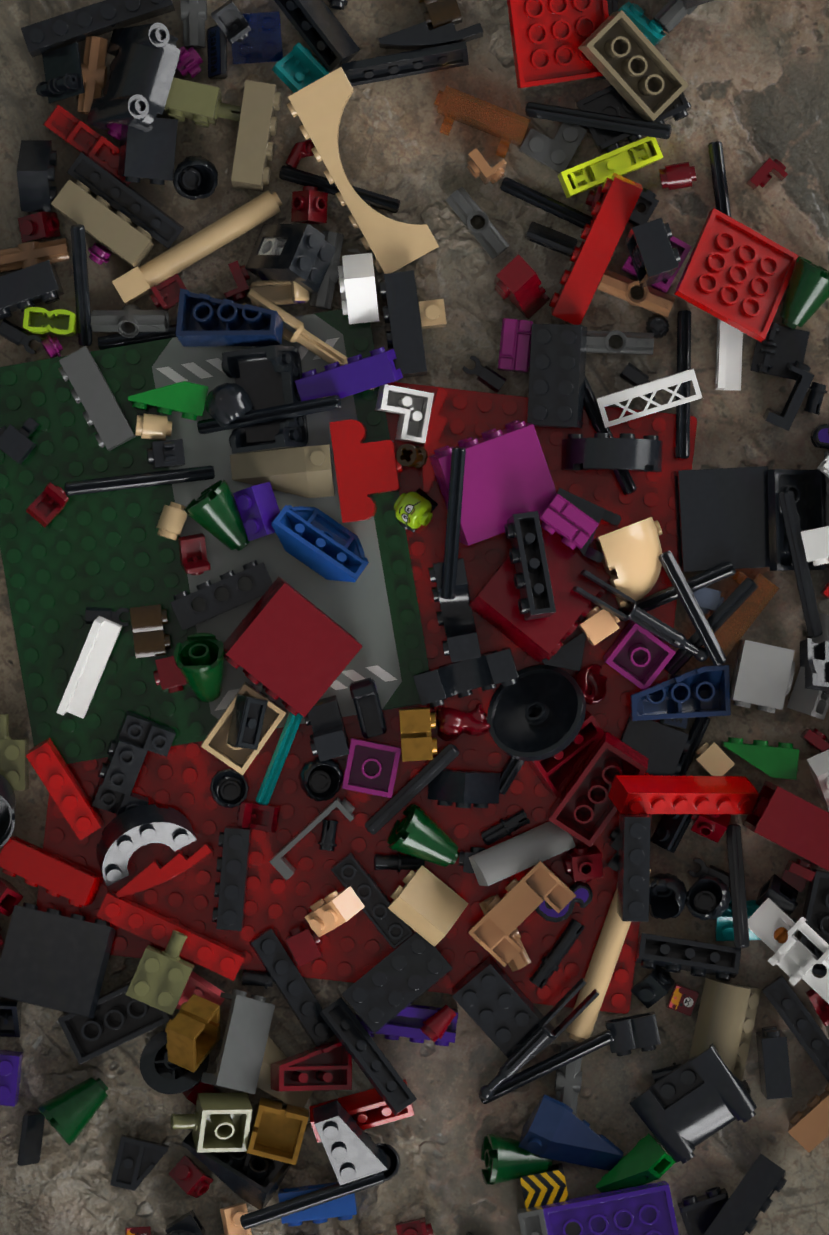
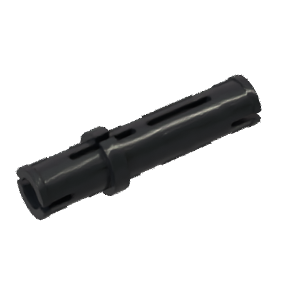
[529,918,586,989]

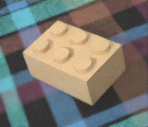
[201,682,286,775]

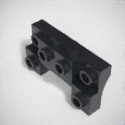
[800,638,829,695]
[91,711,176,817]

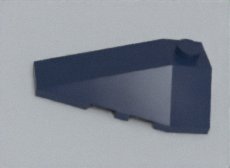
[630,665,731,721]
[518,1094,624,1171]

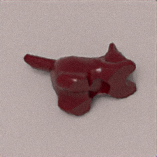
[426,703,490,741]

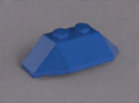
[271,505,369,582]

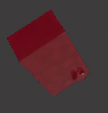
[549,731,648,847]

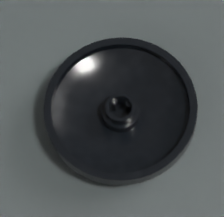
[487,665,586,761]

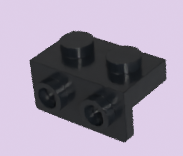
[650,814,691,853]

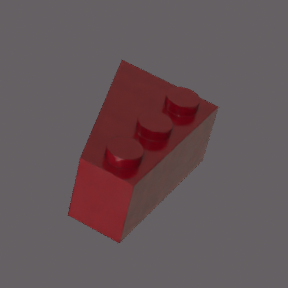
[494,254,550,319]

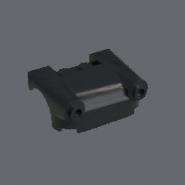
[86,22,180,132]
[629,1043,757,1164]

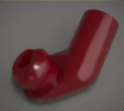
[285,140,315,169]

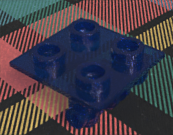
[231,11,283,64]

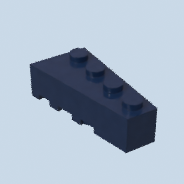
[176,288,284,347]

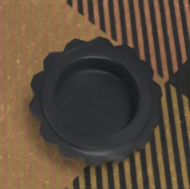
[645,314,670,339]

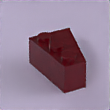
[528,710,605,798]
[271,1039,352,1091]

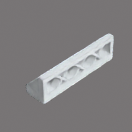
[715,318,743,391]
[596,368,702,428]
[56,616,122,719]

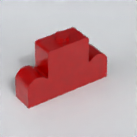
[329,419,403,523]

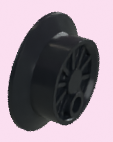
[140,1030,209,1094]

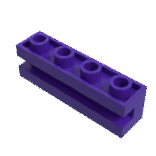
[295,347,403,401]
[356,1004,458,1046]

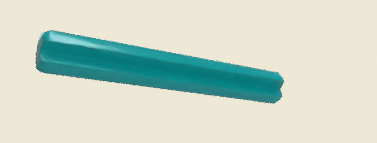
[256,712,303,805]

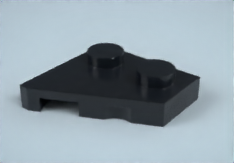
[110,1135,169,1191]

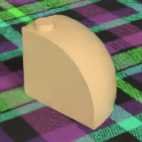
[594,517,663,608]

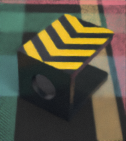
[520,1163,569,1208]

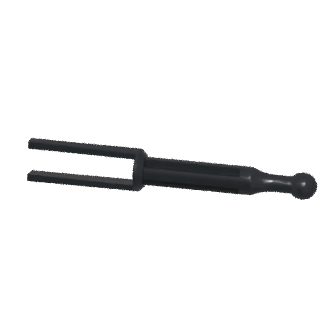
[572,570,709,662]
[479,978,599,1100]

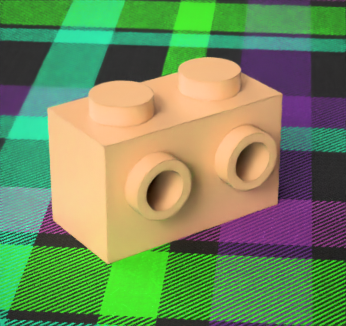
[578,606,620,646]
[305,886,365,937]

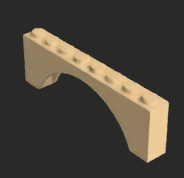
[287,67,439,274]

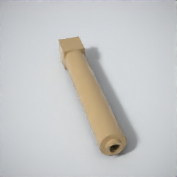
[112,190,283,305]
[566,868,651,1042]

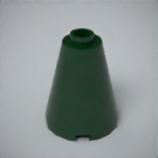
[780,256,829,329]
[184,480,250,551]
[174,633,225,702]
[387,804,459,867]
[38,1077,108,1146]
[481,1134,552,1185]

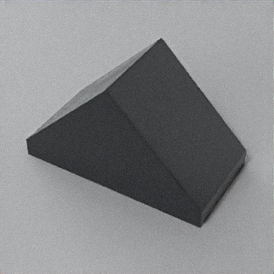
[542,632,586,671]
[0,997,22,1037]

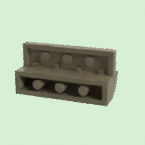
[688,978,762,1081]

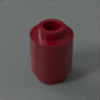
[659,162,697,190]

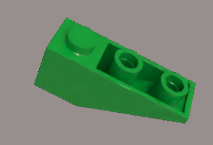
[128,381,209,421]
[721,737,799,780]
[595,1133,675,1193]

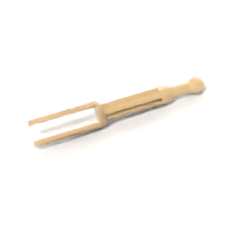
[243,290,377,390]

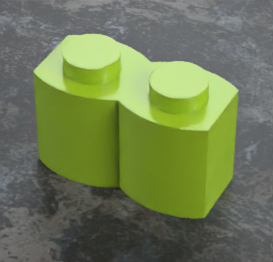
[23,307,77,337]

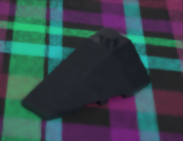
[182,1129,292,1210]

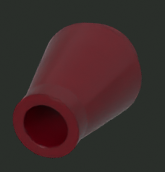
[420,1005,457,1043]

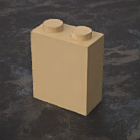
[388,865,469,947]

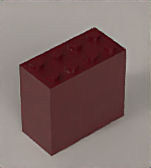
[469,520,610,663]
[223,576,363,717]
[743,781,829,871]

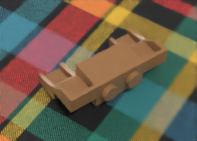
[468,860,576,967]

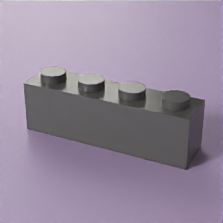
[58,346,136,451]

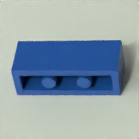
[278,1182,357,1227]

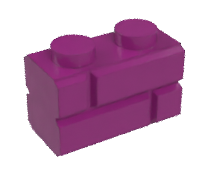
[497,318,533,373]
[539,494,599,550]

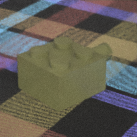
[164,77,242,128]
[0,714,29,790]
[126,930,195,1015]
[170,1092,252,1153]

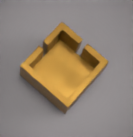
[399,707,438,762]
[165,994,220,1072]
[247,1097,309,1165]

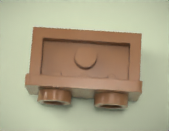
[466,148,507,185]

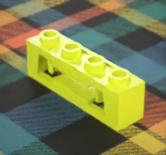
[557,136,663,198]

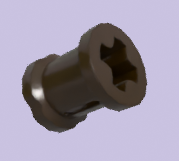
[396,444,428,468]

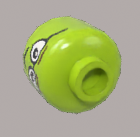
[394,492,433,529]

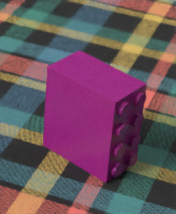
[429,420,557,546]

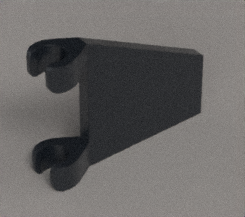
[557,488,621,562]

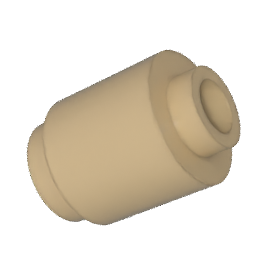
[135,413,172,441]
[157,502,187,541]

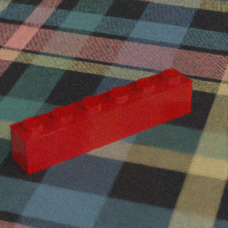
[549,173,643,325]
[608,775,759,814]
[97,891,246,981]

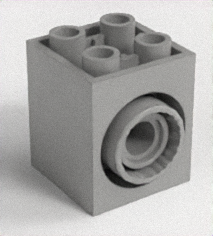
[730,639,795,713]

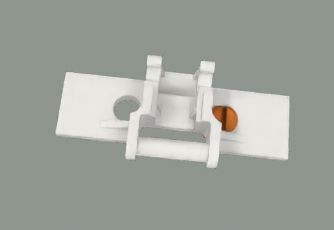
[748,898,829,1004]

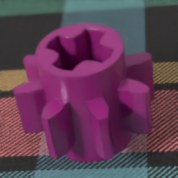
[176,46,204,78]

